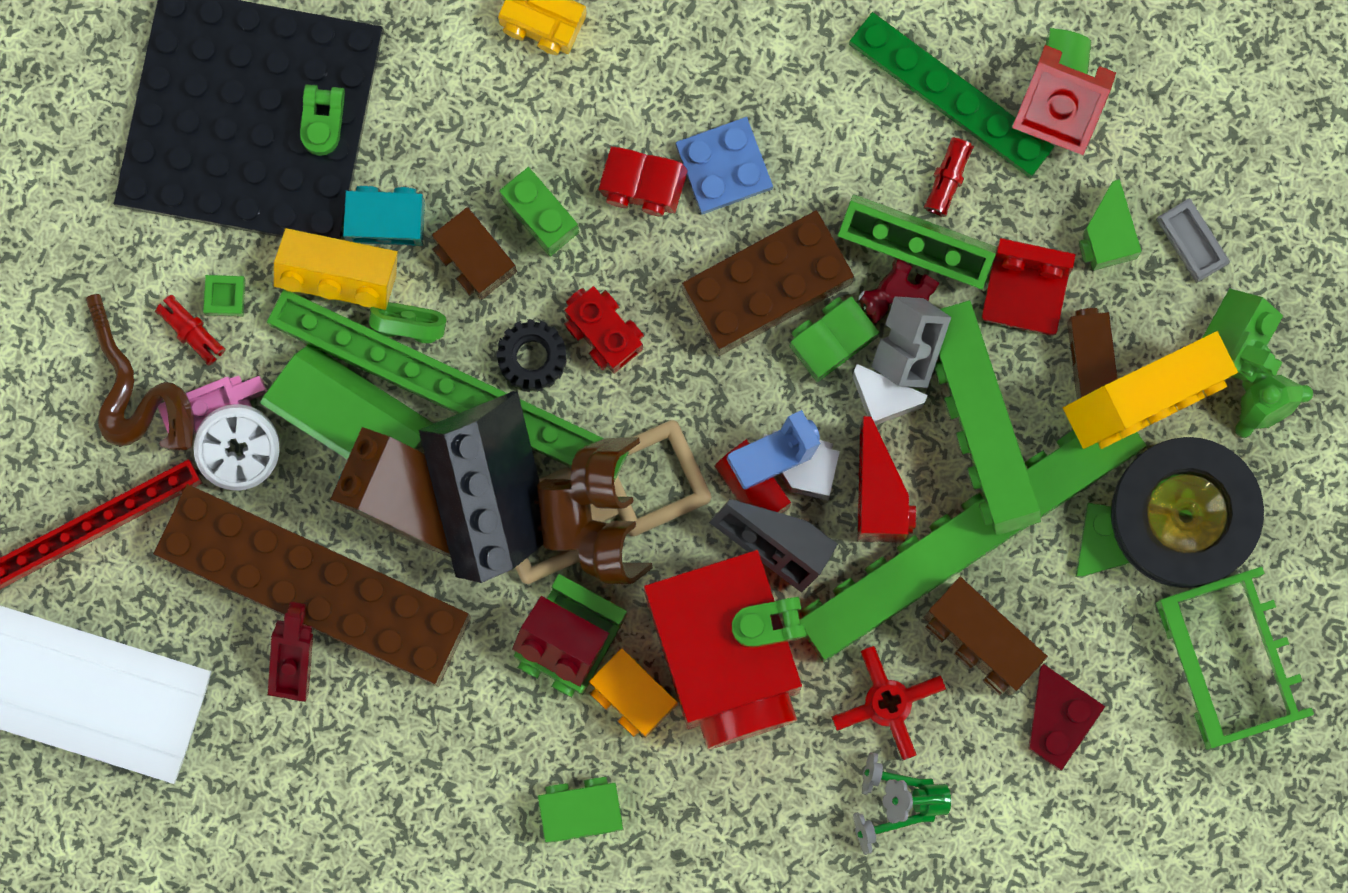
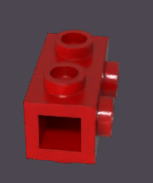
[564,286,644,374]

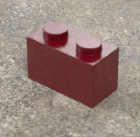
[512,596,609,687]

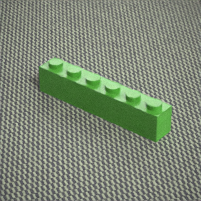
[934,300,1041,536]

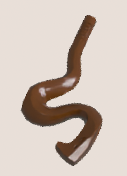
[86,294,194,451]

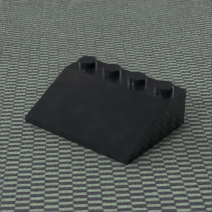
[419,391,543,583]

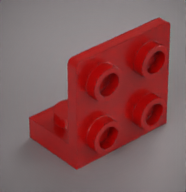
[981,238,1076,336]

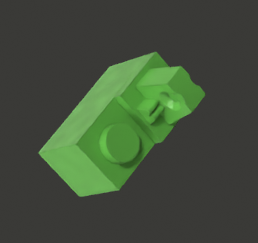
[1202,288,1283,384]

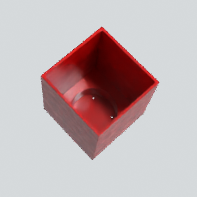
[644,550,802,749]

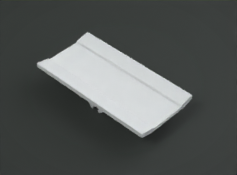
[0,606,212,784]

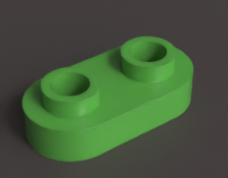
[369,302,446,343]

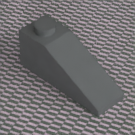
[709,499,838,593]

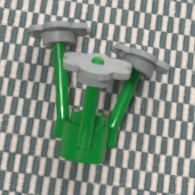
[853,752,951,855]

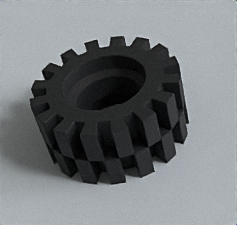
[497,319,567,392]

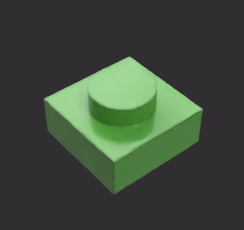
[203,275,246,317]

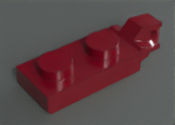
[267,601,313,702]

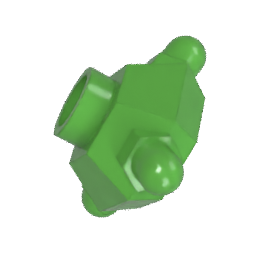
[1235,373,1313,438]

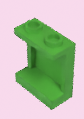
[514,574,628,698]

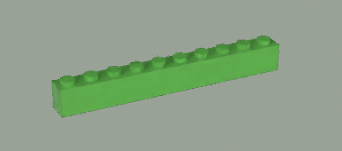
[800,430,1147,662]

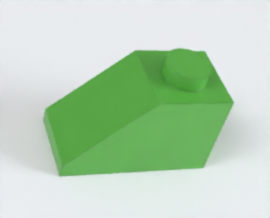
[1079,179,1142,271]

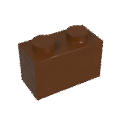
[432,207,517,300]

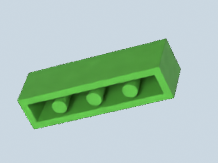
[838,194,996,289]

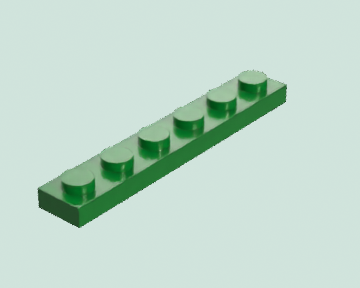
[849,12,1055,179]

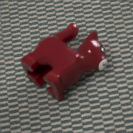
[858,258,939,323]

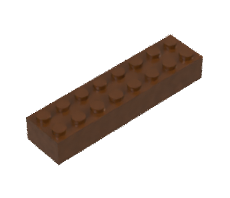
[153,484,471,687]

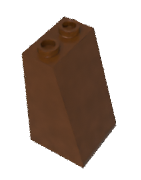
[330,427,450,557]

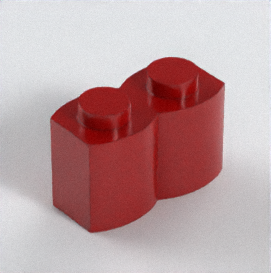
[598,146,688,217]

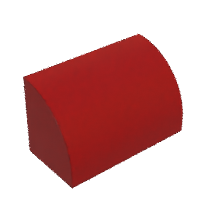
[714,439,791,513]

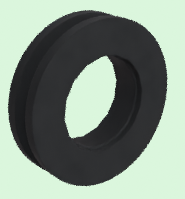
[1111,437,1264,588]

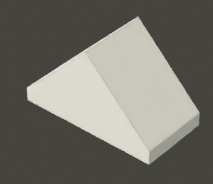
[852,364,928,425]

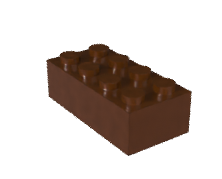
[682,210,854,356]

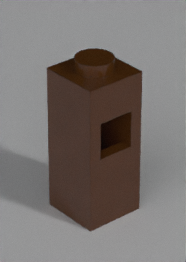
[1067,308,1118,399]

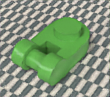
[300,84,345,156]
[732,597,807,647]

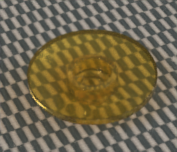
[1148,475,1227,553]

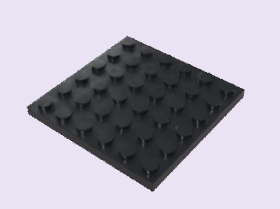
[114,0,384,240]

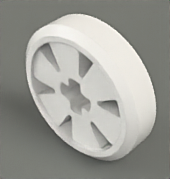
[194,404,279,491]

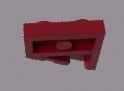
[1028,664,1105,771]

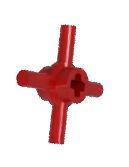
[831,646,946,761]

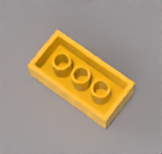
[1062,331,1238,449]

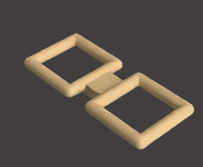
[515,420,712,584]

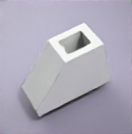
[763,430,840,501]

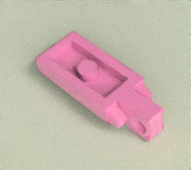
[158,376,267,434]

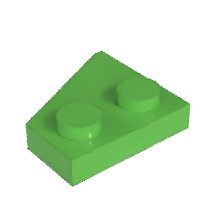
[1076,503,1165,578]

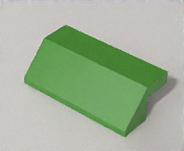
[260,344,434,460]

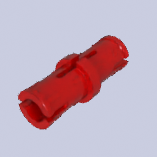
[924,137,974,217]
[155,295,226,366]

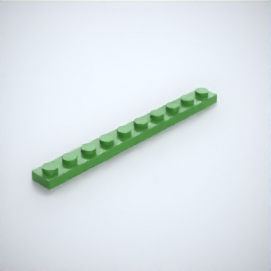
[267,289,629,482]

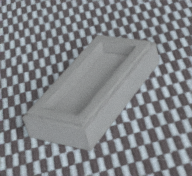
[1156,198,1230,284]

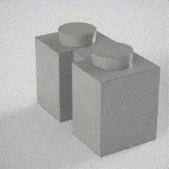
[871,296,951,388]

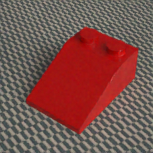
[857,416,916,543]

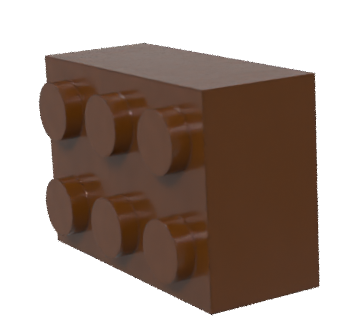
[923,576,1048,696]

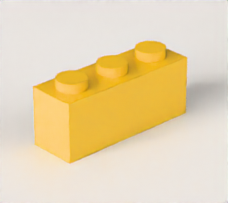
[274,228,398,310]

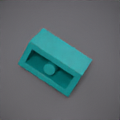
[343,186,425,246]

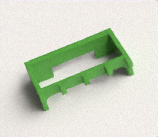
[1156,567,1314,750]

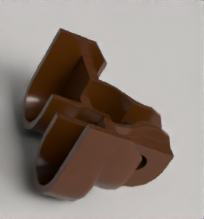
[534,437,653,584]

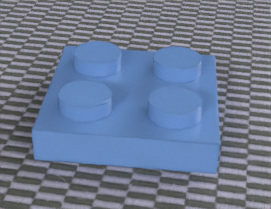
[675,117,773,215]

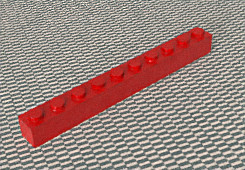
[0,459,203,590]

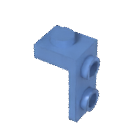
[727,410,821,489]

